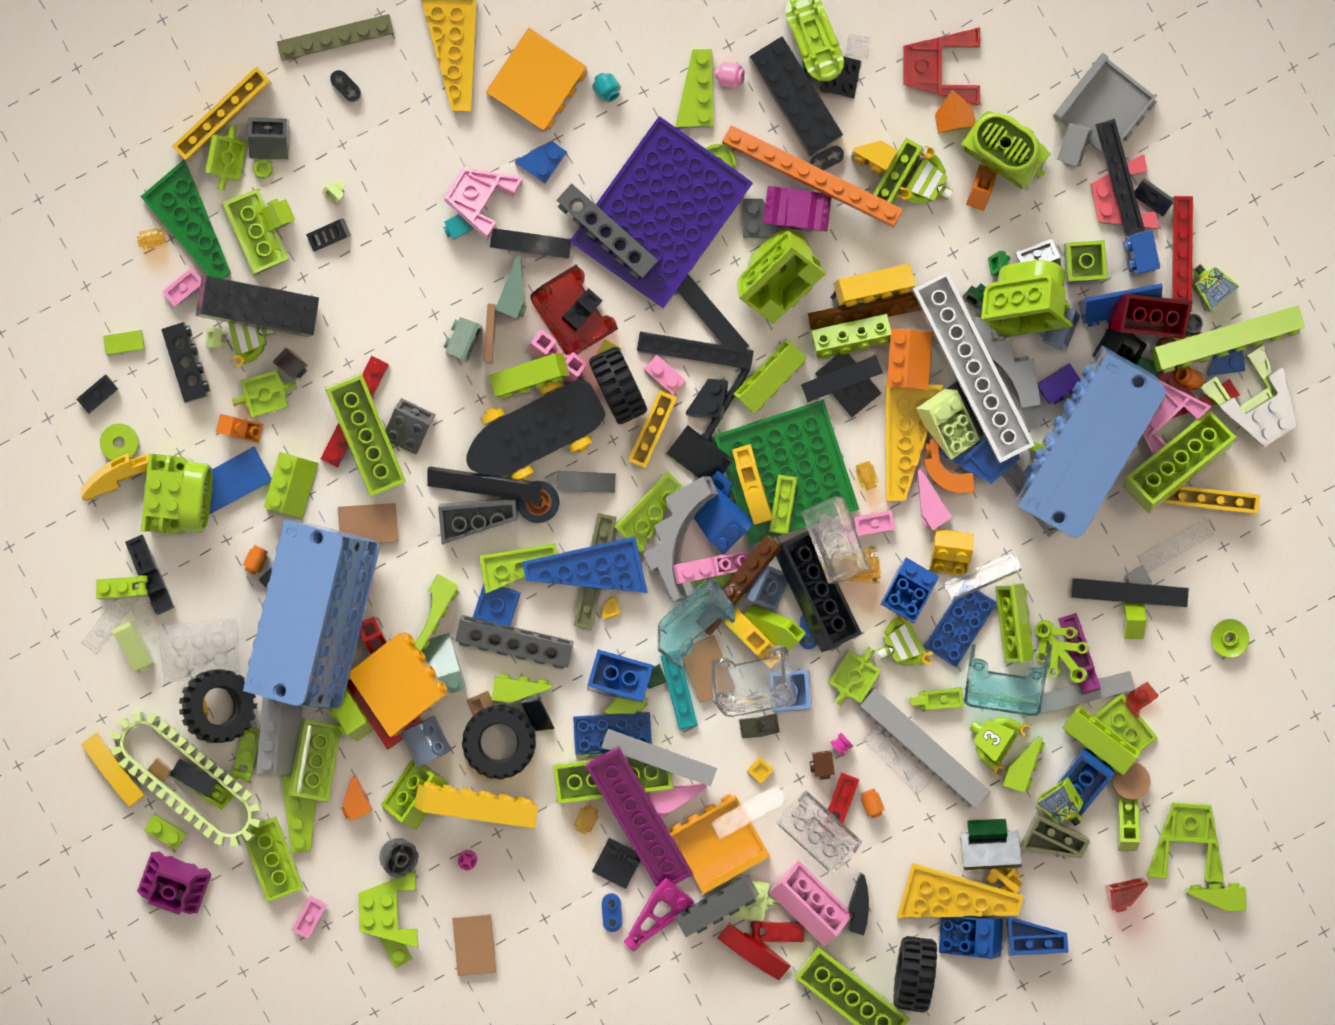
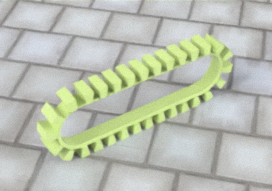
[111,712,262,847]

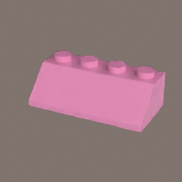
[769,860,853,946]

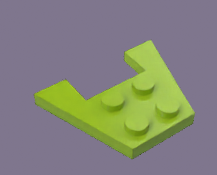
[358,871,419,948]

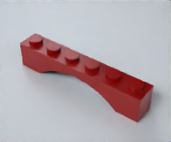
[360,616,422,730]

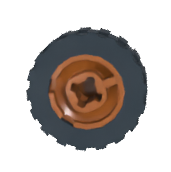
[517,481,560,523]

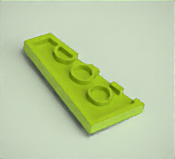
[675,49,714,128]
[614,471,682,553]
[479,543,557,594]
[281,775,316,853]

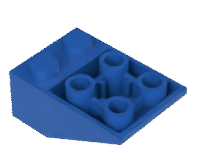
[880,557,939,624]
[939,916,1003,959]

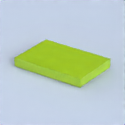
[1093,693,1158,752]

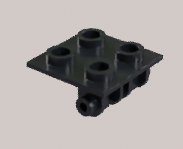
[820,56,861,99]
[592,838,641,889]

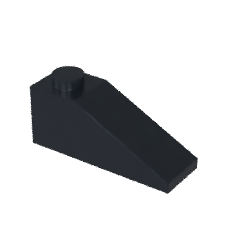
[273,348,308,379]

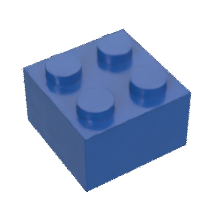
[1123,230,1160,275]

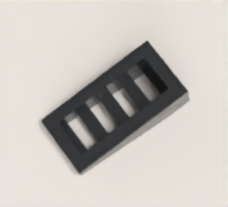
[306,218,351,252]

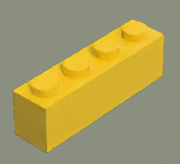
[833,263,916,307]
[628,390,677,469]

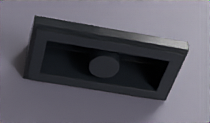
[520,693,555,731]

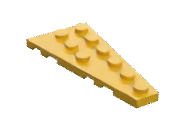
[885,385,943,501]

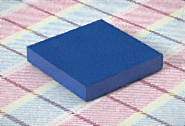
[473,584,521,626]

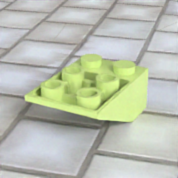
[916,389,980,460]

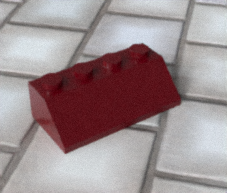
[1108,293,1193,339]

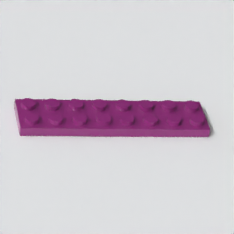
[585,746,693,887]

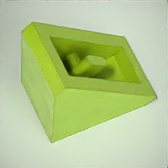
[1124,602,1146,639]

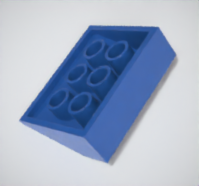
[1078,283,1163,327]

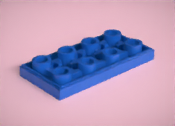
[923,582,997,667]
[573,712,652,755]

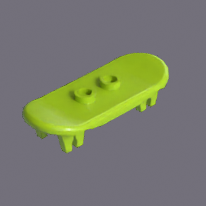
[785,0,844,81]

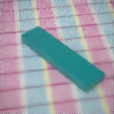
[660,651,698,730]

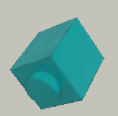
[443,214,474,240]

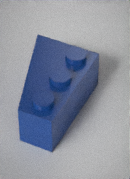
[1006,916,1069,956]

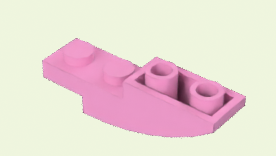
[673,550,749,584]

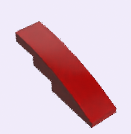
[347,679,403,750]
[717,922,791,980]

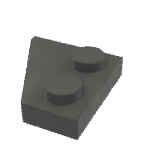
[743,199,779,238]

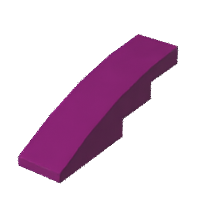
[1058,613,1101,695]

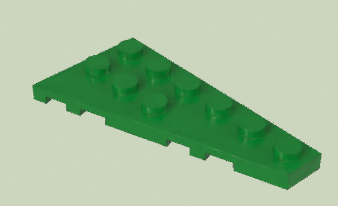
[140,159,231,279]

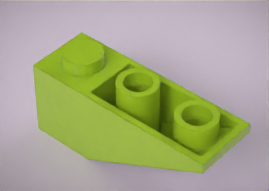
[744,604,806,655]
[491,673,552,703]
[1001,736,1045,793]
[1185,882,1247,911]

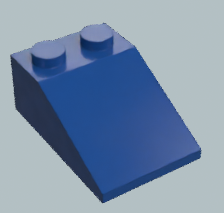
[694,486,753,555]
[587,649,654,702]
[1057,748,1115,816]

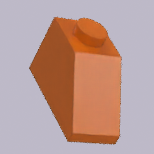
[966,165,997,211]
[341,776,373,821]

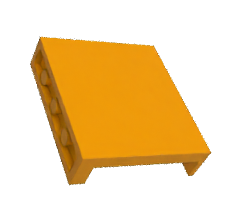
[486,28,588,132]
[349,632,449,737]
[670,794,770,894]

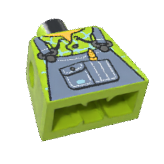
[1192,263,1239,311]
[1036,777,1083,826]

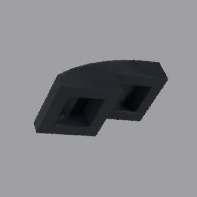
[561,288,603,332]

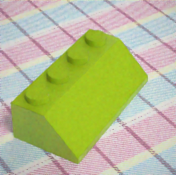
[995,583,1034,663]

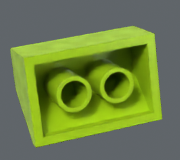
[263,452,318,518]
[381,758,449,830]

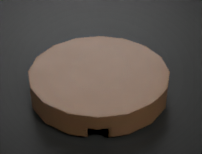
[1112,762,1151,800]

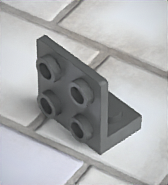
[385,398,436,454]

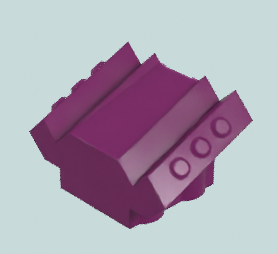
[763,186,831,232]
[137,851,212,915]

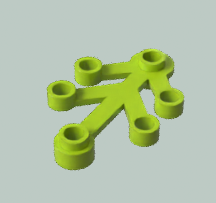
[1035,620,1089,683]

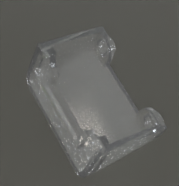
[712,645,796,717]

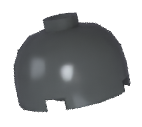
[379,838,419,878]

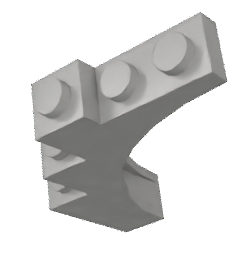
[932,317,1041,408]
[643,477,718,602]

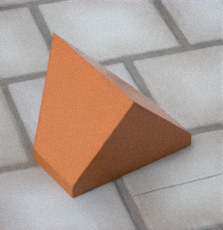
[935,90,976,133]

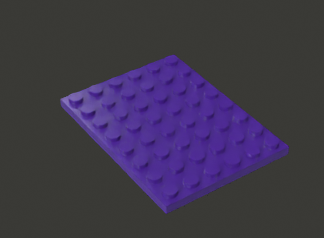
[569,116,753,309]

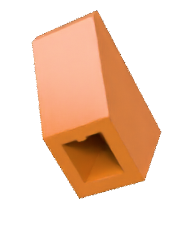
[216,414,264,443]

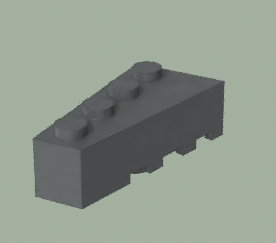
[438,498,518,545]
[675,875,760,937]

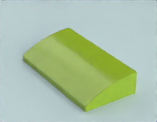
[221,188,289,276]
[287,719,341,802]
[240,817,304,903]

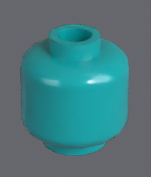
[592,73,621,102]

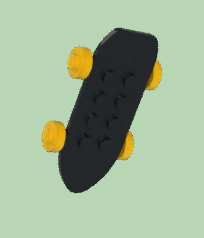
[466,381,605,480]

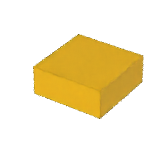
[747,757,774,784]

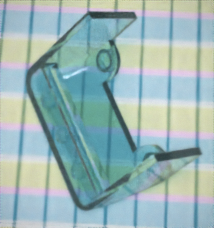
[658,577,735,669]
[964,644,1049,716]

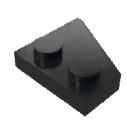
[686,379,729,419]

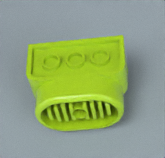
[961,111,1051,191]
[737,230,826,324]
[981,260,1072,337]
[141,454,213,534]

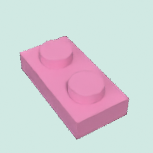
[162,268,201,307]
[644,355,685,395]
[854,510,895,536]
[292,895,327,939]

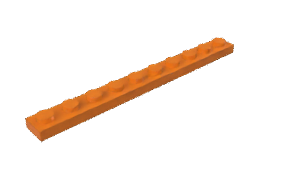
[722,125,903,228]

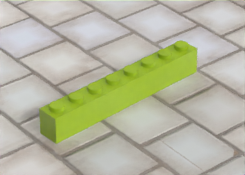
[1150,305,1305,374]

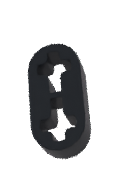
[330,70,362,102]
[810,146,844,170]

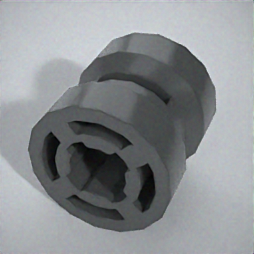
[1186,314,1203,333]

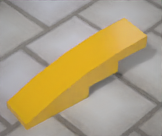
[81,733,145,807]

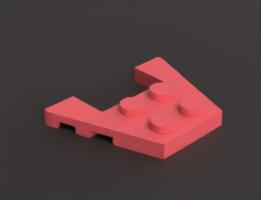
[1090,154,1159,229]

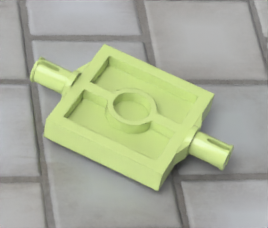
[715,877,780,921]

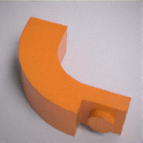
[923,439,975,493]

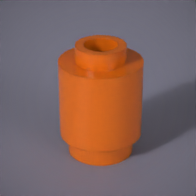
[1175,367,1204,390]
[243,545,268,575]
[861,788,885,818]

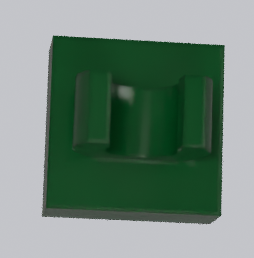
[962,283,986,308]

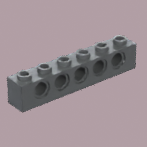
[556,183,659,279]
[455,615,574,669]

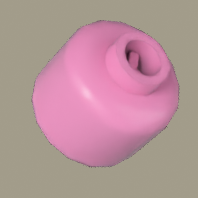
[715,62,745,88]

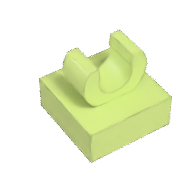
[322,180,346,205]
[206,328,228,348]

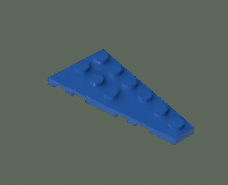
[522,537,648,593]

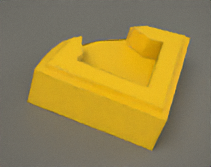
[602,596,621,620]

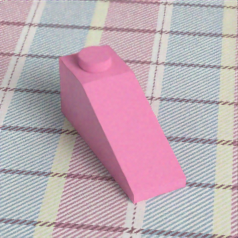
[916,469,952,530]
[649,783,707,817]

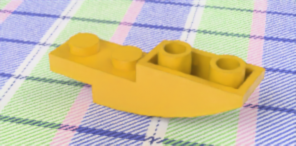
[732,444,773,525]
[81,453,149,501]
[723,606,784,668]

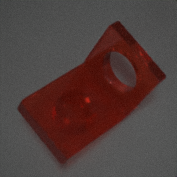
[1125,682,1159,718]

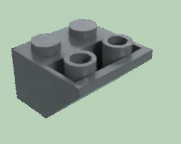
[248,117,289,159]

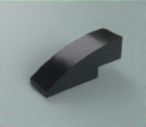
[847,872,869,936]

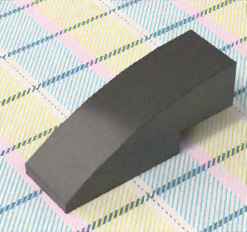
[557,470,616,493]

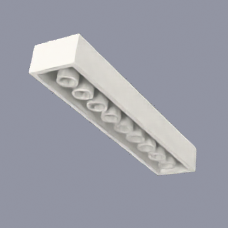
[912,272,1035,463]

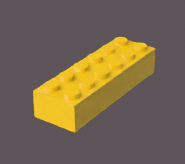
[414,782,539,829]

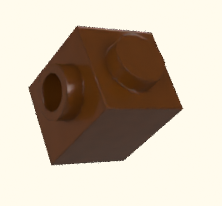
[809,750,835,780]

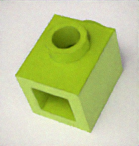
[261,199,295,231]

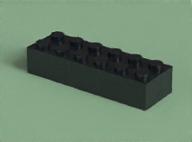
[749,36,843,157]
[196,276,319,337]
[776,529,862,652]

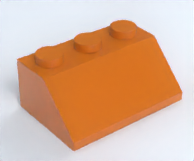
[887,328,933,390]

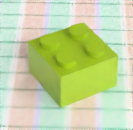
[1064,240,1107,283]

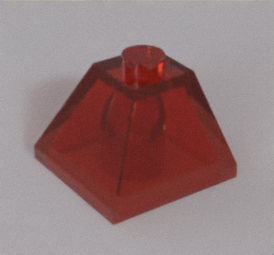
[1105,877,1148,912]

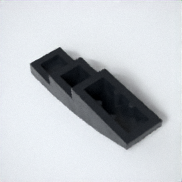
[489,228,571,259]
[801,355,883,402]
[125,534,175,615]

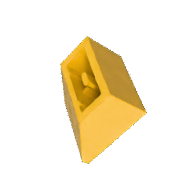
[851,141,898,176]
[929,528,974,577]

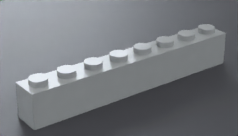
[859,687,990,808]

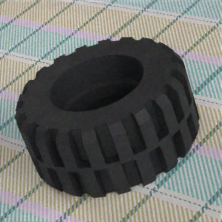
[588,347,648,424]
[179,669,257,743]
[462,705,536,780]
[893,936,937,1013]

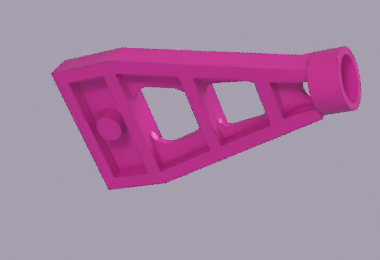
[623,878,694,952]

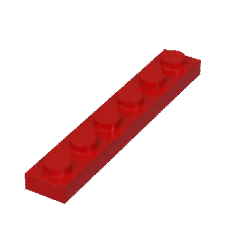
[1172,196,1193,312]
[321,355,389,468]

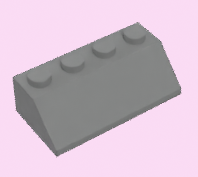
[256,697,303,775]

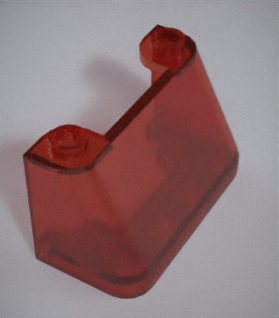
[530,264,618,355]

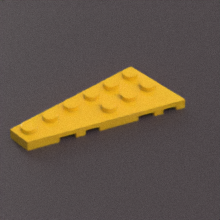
[421,0,477,112]
[897,862,1024,918]

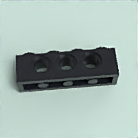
[161,322,210,403]

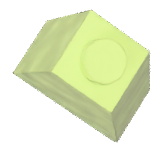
[111,621,154,673]

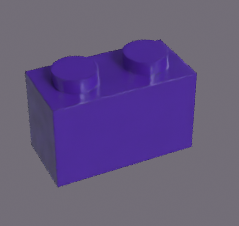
[1037,363,1081,405]

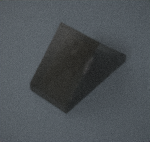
[739,713,780,738]

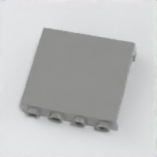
[1053,53,1157,154]

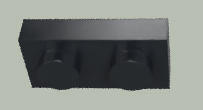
[1135,178,1175,217]
[76,374,119,414]

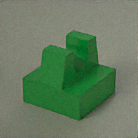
[988,251,1011,276]

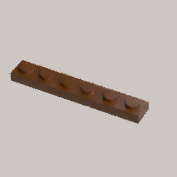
[808,292,922,330]
[696,535,782,635]

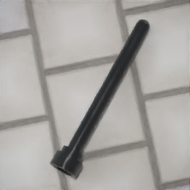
[701,368,750,443]

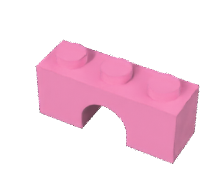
[526,329,588,383]

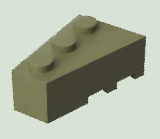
[1020,812,1090,858]

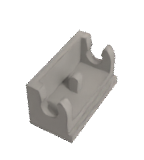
[1057,123,1093,167]

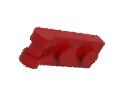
[823,772,860,829]
[750,921,804,942]

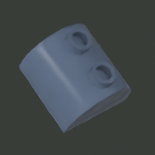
[1040,309,1080,351]
[745,565,788,610]
[401,716,452,767]

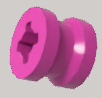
[830,733,854,757]
[458,850,477,870]

